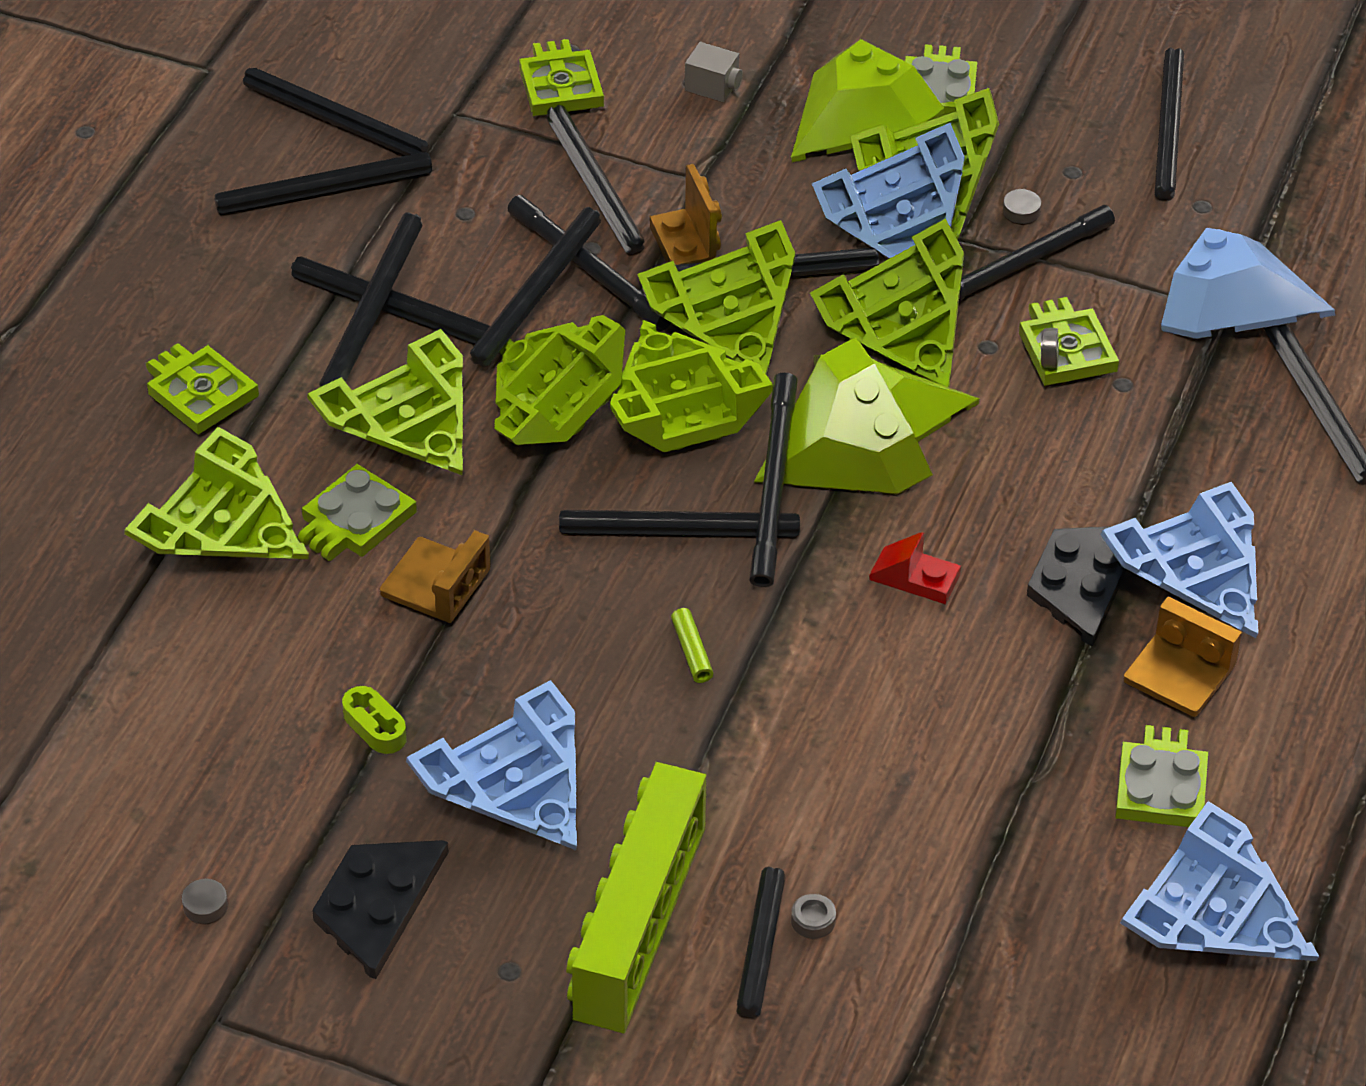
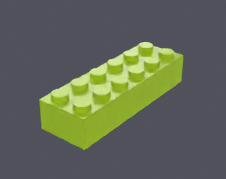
[566,762,707,1034]

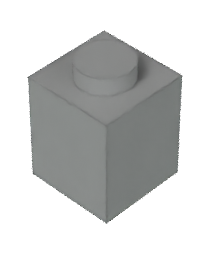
[685,42,743,102]

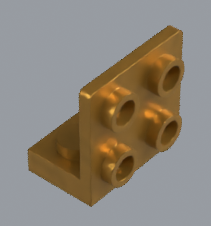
[650,164,722,265]
[380,530,491,623]
[1123,597,1242,717]

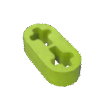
[342,686,407,754]

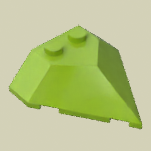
[791,39,945,162]
[850,88,999,240]
[810,218,964,387]
[637,220,795,375]
[494,315,625,445]
[610,320,773,452]
[307,329,463,475]
[754,337,933,495]
[814,355,980,442]
[124,427,309,559]

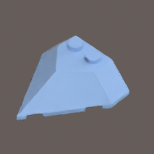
[812,123,965,259]
[1161,228,1335,339]
[1100,482,1258,638]
[406,680,577,850]
[1120,801,1319,961]

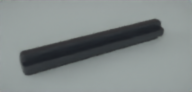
[736,866,785,1019]

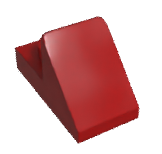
[869,532,961,604]

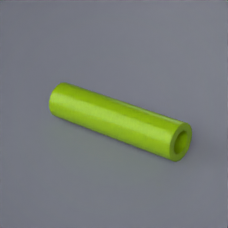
[671,608,714,683]

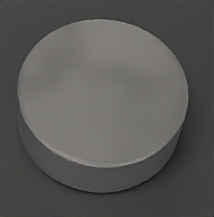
[1003,189,1041,224]
[1041,328,1059,368]
[182,879,228,924]
[791,894,836,939]

